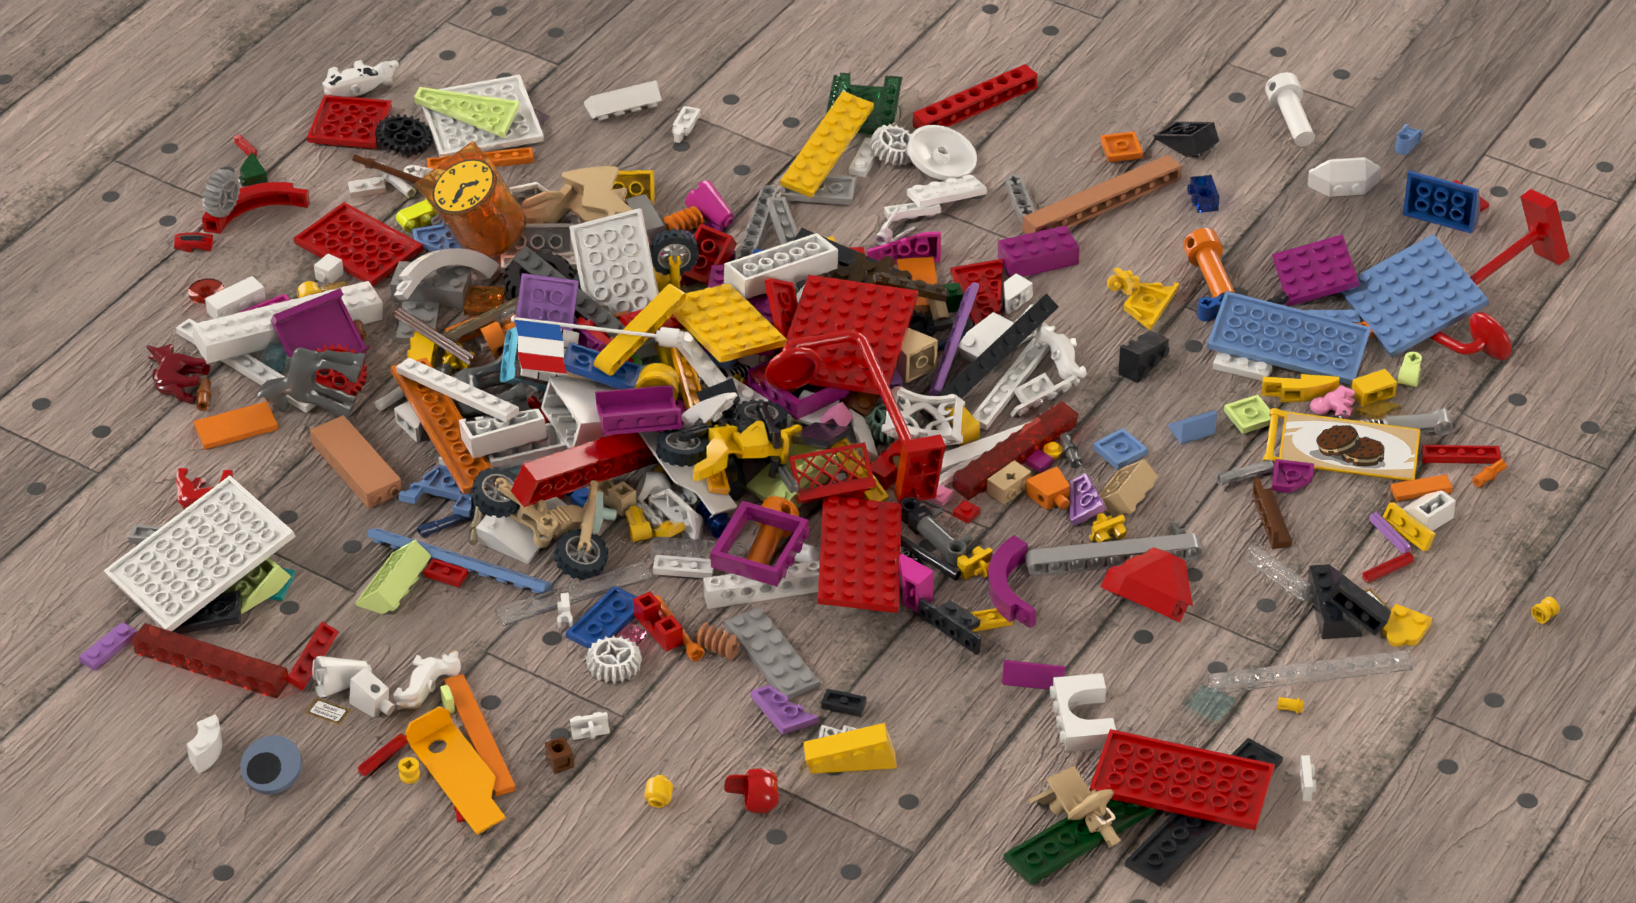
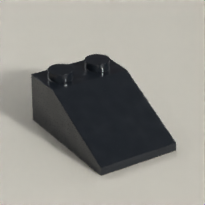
[1153,121,1220,157]

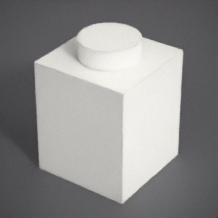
[314,254,344,285]

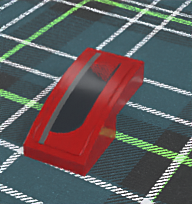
[173,232,213,253]

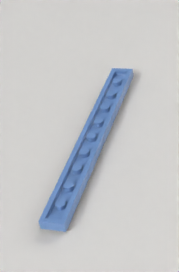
[367,528,553,594]

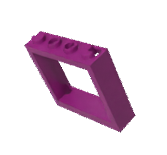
[748,358,850,420]
[710,501,811,587]

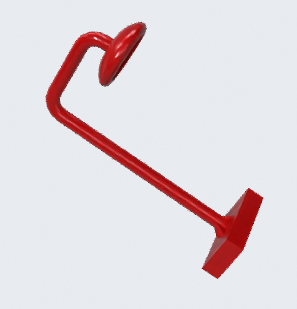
[1429,189,1570,361]
[765,331,946,504]

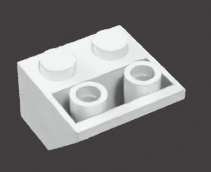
[1403,490,1456,531]

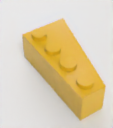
[804,723,897,774]

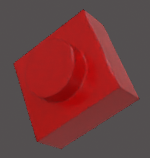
[953,500,980,524]

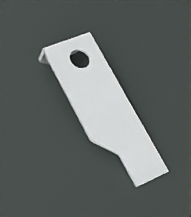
[638,431,738,515]

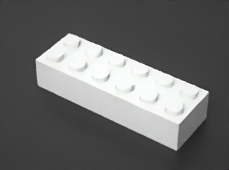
[724,233,838,299]

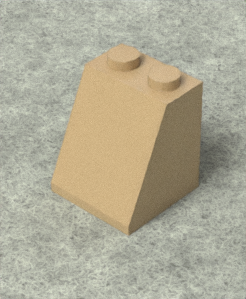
[896,328,938,383]

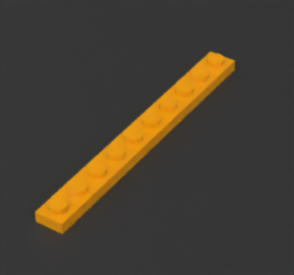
[670,348,730,495]

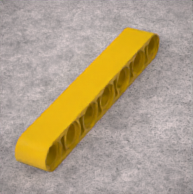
[594,284,687,376]

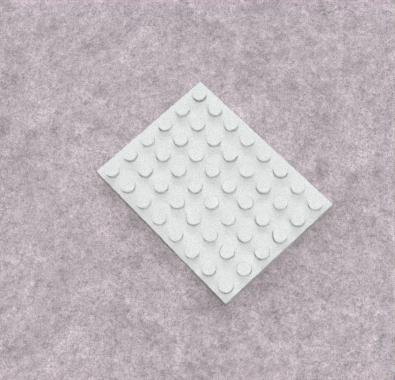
[104,476,296,634]

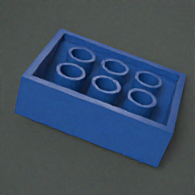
[1403,171,1480,234]

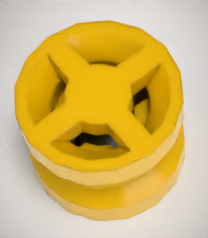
[398,757,420,784]

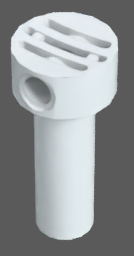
[1265,72,1315,147]

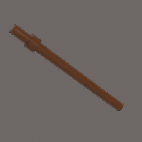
[352,154,435,190]

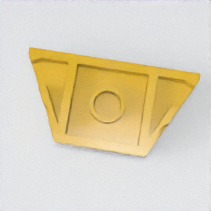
[1124,282,1179,330]

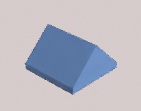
[1168,410,1217,444]

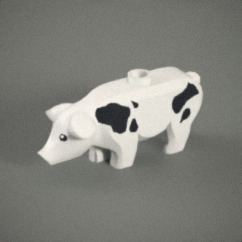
[322,60,399,97]

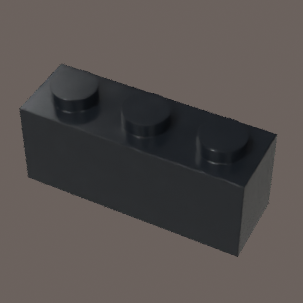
[1327,575,1391,636]

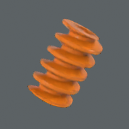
[663,206,704,232]

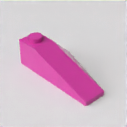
[868,231,941,265]

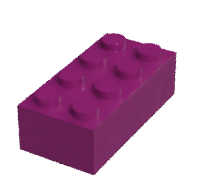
[998,226,1080,278]

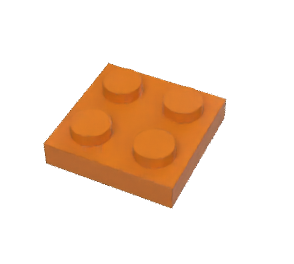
[1100,131,1143,162]

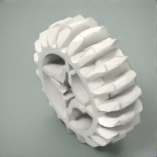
[870,124,912,166]
[586,635,642,684]

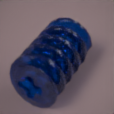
[696,501,731,538]

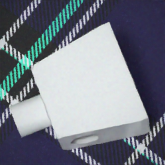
[349,667,395,717]

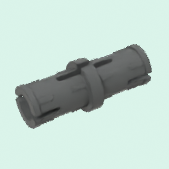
[1058,433,1083,468]

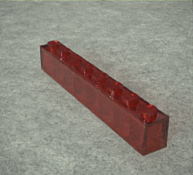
[952,401,1079,501]
[132,623,289,699]

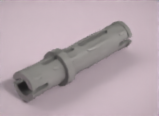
[1216,460,1274,486]

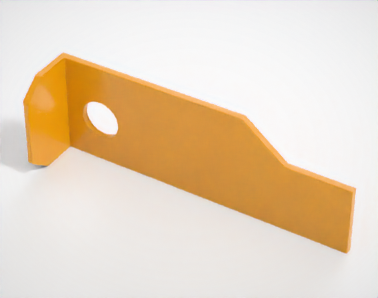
[405,707,506,835]

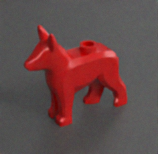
[176,468,233,510]

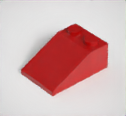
[682,223,737,285]

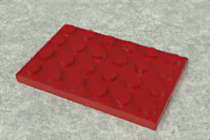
[293,202,423,287]

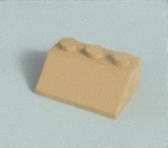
[1099,459,1158,516]

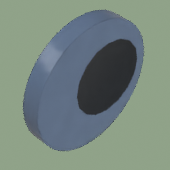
[241,735,303,794]

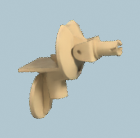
[1028,766,1121,848]

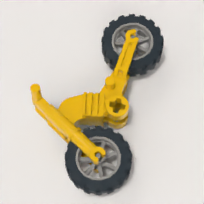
[570,229,699,320]

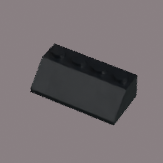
[1308,564,1362,639]

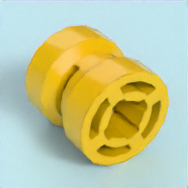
[1531,597,1560,624]

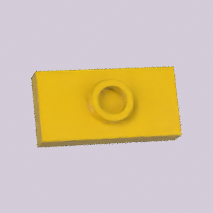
[652,520,686,537]

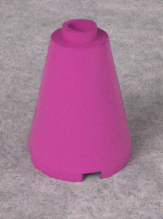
[685,180,734,228]

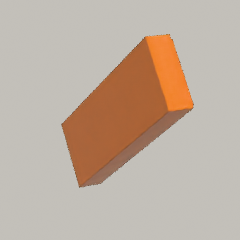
[1390,474,1453,502]

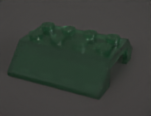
[825,73,903,135]

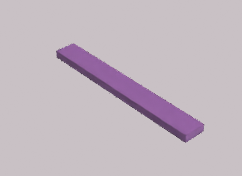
[927,282,980,396]

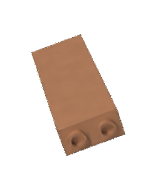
[310,415,402,509]

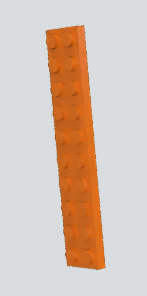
[391,357,495,495]

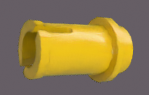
[1277,696,1304,714]

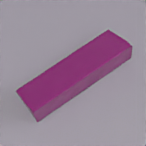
[1002,660,1066,690]

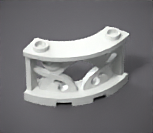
[882,386,965,446]

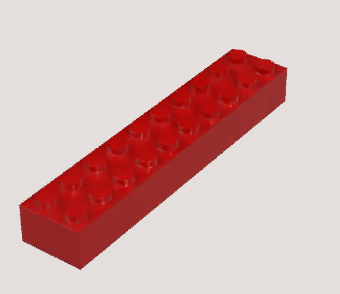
[511,430,664,508]

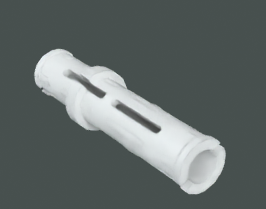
[375,162,416,198]

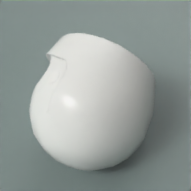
[636,471,671,502]

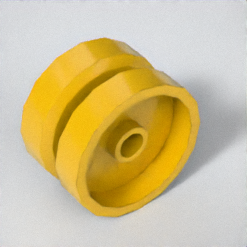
[636,363,680,401]

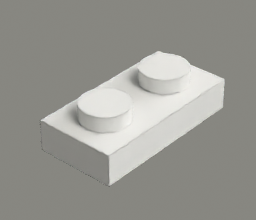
[348,177,386,198]
[1300,756,1316,801]

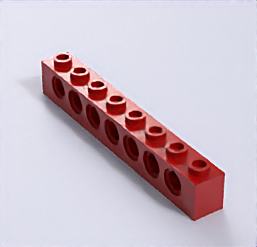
[913,64,1038,130]

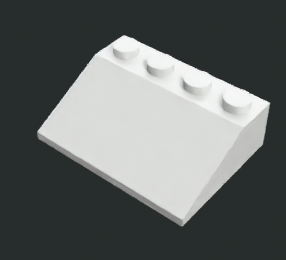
[476,497,568,564]

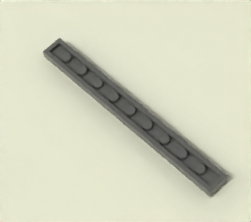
[513,246,625,338]

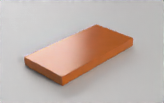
[897,257,937,310]
[193,401,278,450]

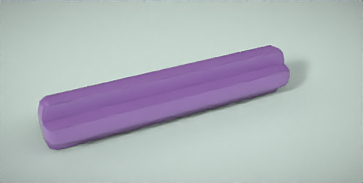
[1369,512,1411,554]

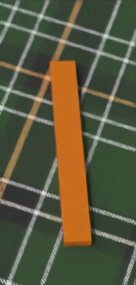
[444,674,516,796]

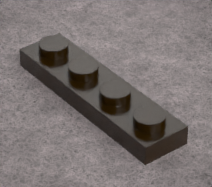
[872,272,948,302]

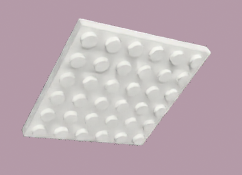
[421,75,544,157]

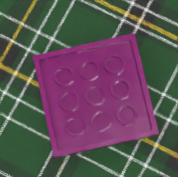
[1272,234,1360,307]

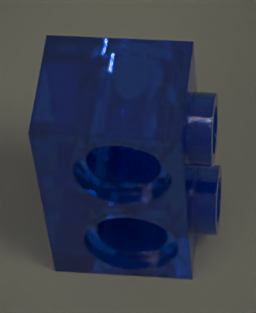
[1187,175,1220,213]

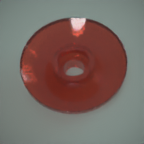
[188,278,225,304]

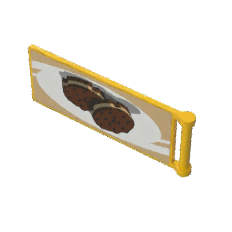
[1263,408,1420,481]

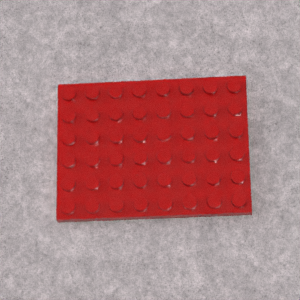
[782,275,918,395]

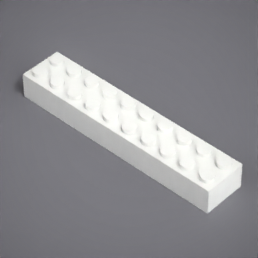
[193,281,383,364]

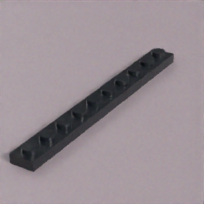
[919,293,1059,423]

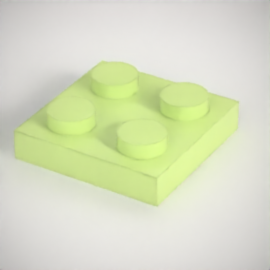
[1224,395,1271,434]

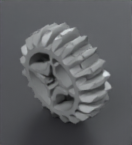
[202,169,241,218]

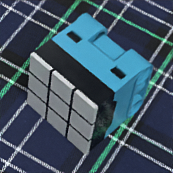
[500,327,579,392]

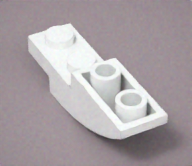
[681,393,738,429]

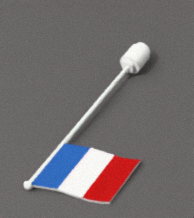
[511,315,685,376]

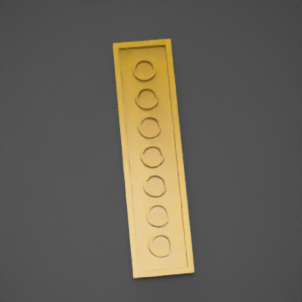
[780,91,874,198]

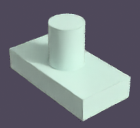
[592,492,617,533]

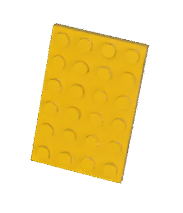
[673,283,787,363]

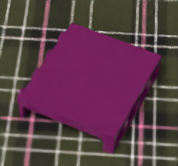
[270,288,370,373]
[595,385,682,435]

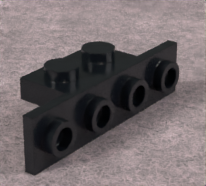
[917,598,982,655]

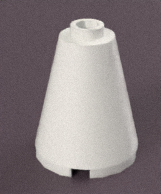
[312,656,372,697]

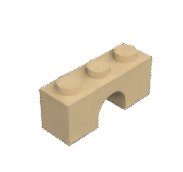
[587,479,637,517]

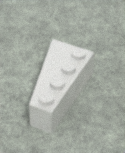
[459,409,547,458]

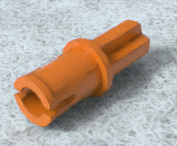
[1472,459,1507,488]

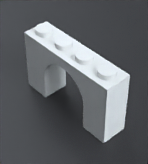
[1050,673,1116,752]

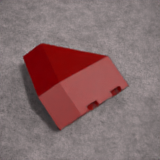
[1100,547,1193,623]

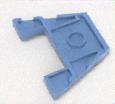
[399,464,472,517]

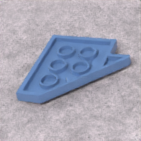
[412,217,494,257]

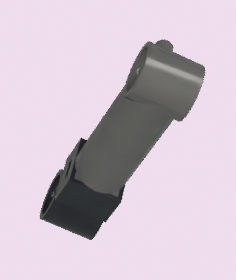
[901,497,973,568]

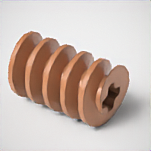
[694,622,740,660]

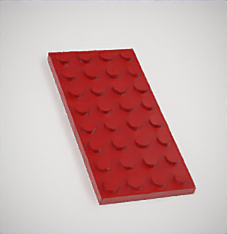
[817,495,902,613]
[1089,729,1275,831]

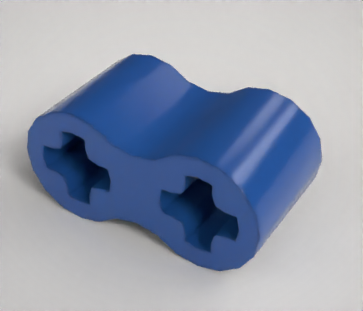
[1197,294,1224,321]

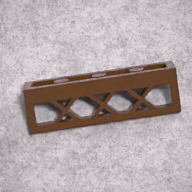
[1252,478,1292,549]

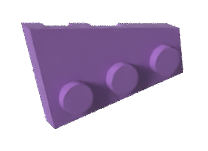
[1070,473,1107,526]
[751,685,819,735]

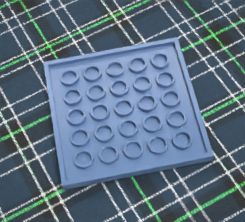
[1340,234,1489,358]

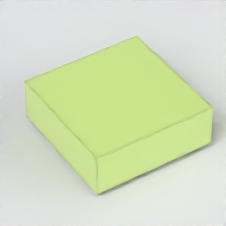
[440,685,455,714]

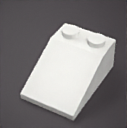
[958,312,1014,373]

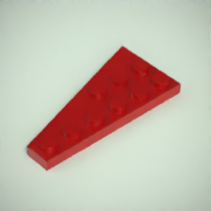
[950,259,1003,326]

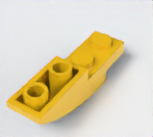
[1261,374,1340,402]

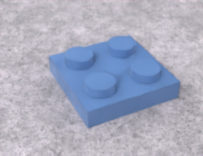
[1093,428,1148,470]

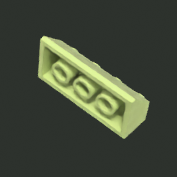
[355,540,432,614]

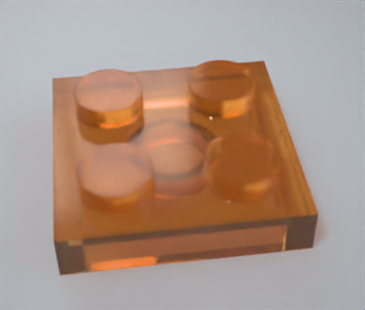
[464,286,505,316]

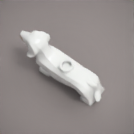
[1034,322,1087,386]
[393,651,461,710]

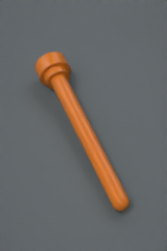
[655,595,705,661]

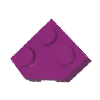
[1272,459,1314,493]

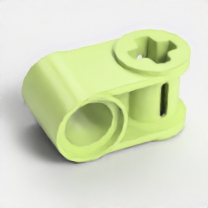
[1397,352,1422,387]

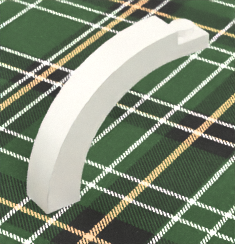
[394,248,499,300]

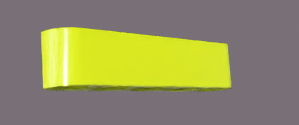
[396,197,446,232]

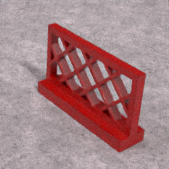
[789,442,877,504]

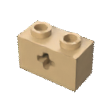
[987,461,1031,505]

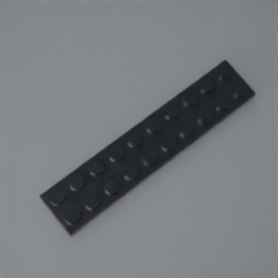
[1125,738,1283,887]

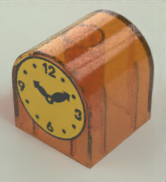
[414,141,526,258]

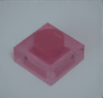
[617,623,646,645]

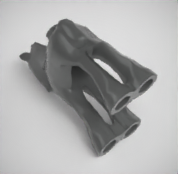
[256,347,365,419]
[436,354,530,417]

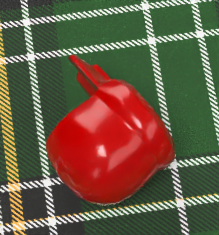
[724,768,779,813]

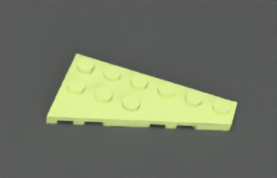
[414,87,520,138]

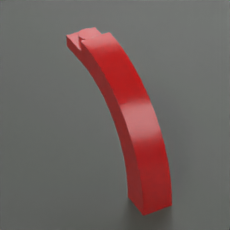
[202,182,310,234]

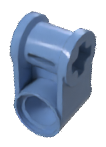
[1395,124,1423,155]

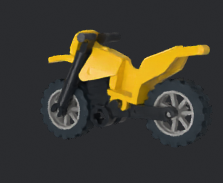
[656,399,802,481]

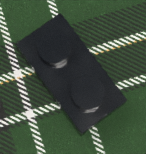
[821,689,867,717]

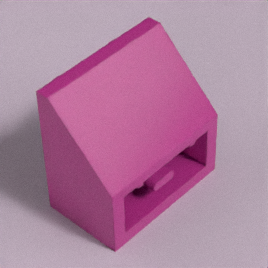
[899,554,934,613]

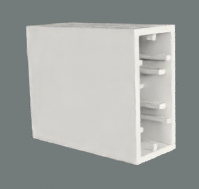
[541,376,620,449]

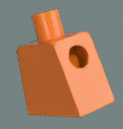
[1025,466,1070,510]

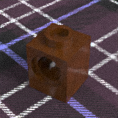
[545,736,574,774]

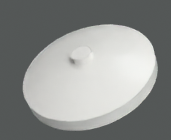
[907,125,977,181]

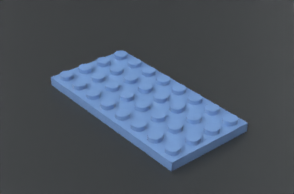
[1207,291,1371,385]

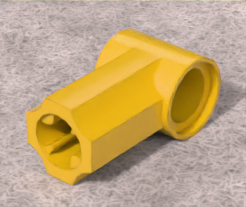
[625,506,652,542]

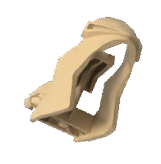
[511,166,645,223]

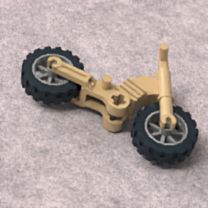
[470,467,609,580]

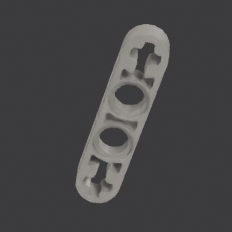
[1006,174,1035,223]

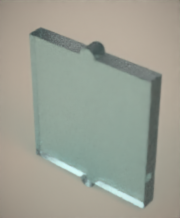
[1187,685,1235,721]

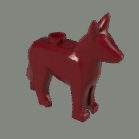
[146,344,210,404]

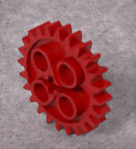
[315,343,368,401]

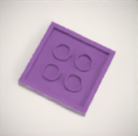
[515,273,578,331]

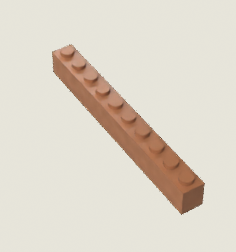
[1023,154,1181,234]

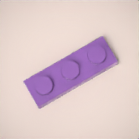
[79,622,138,671]

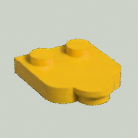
[1381,603,1433,647]

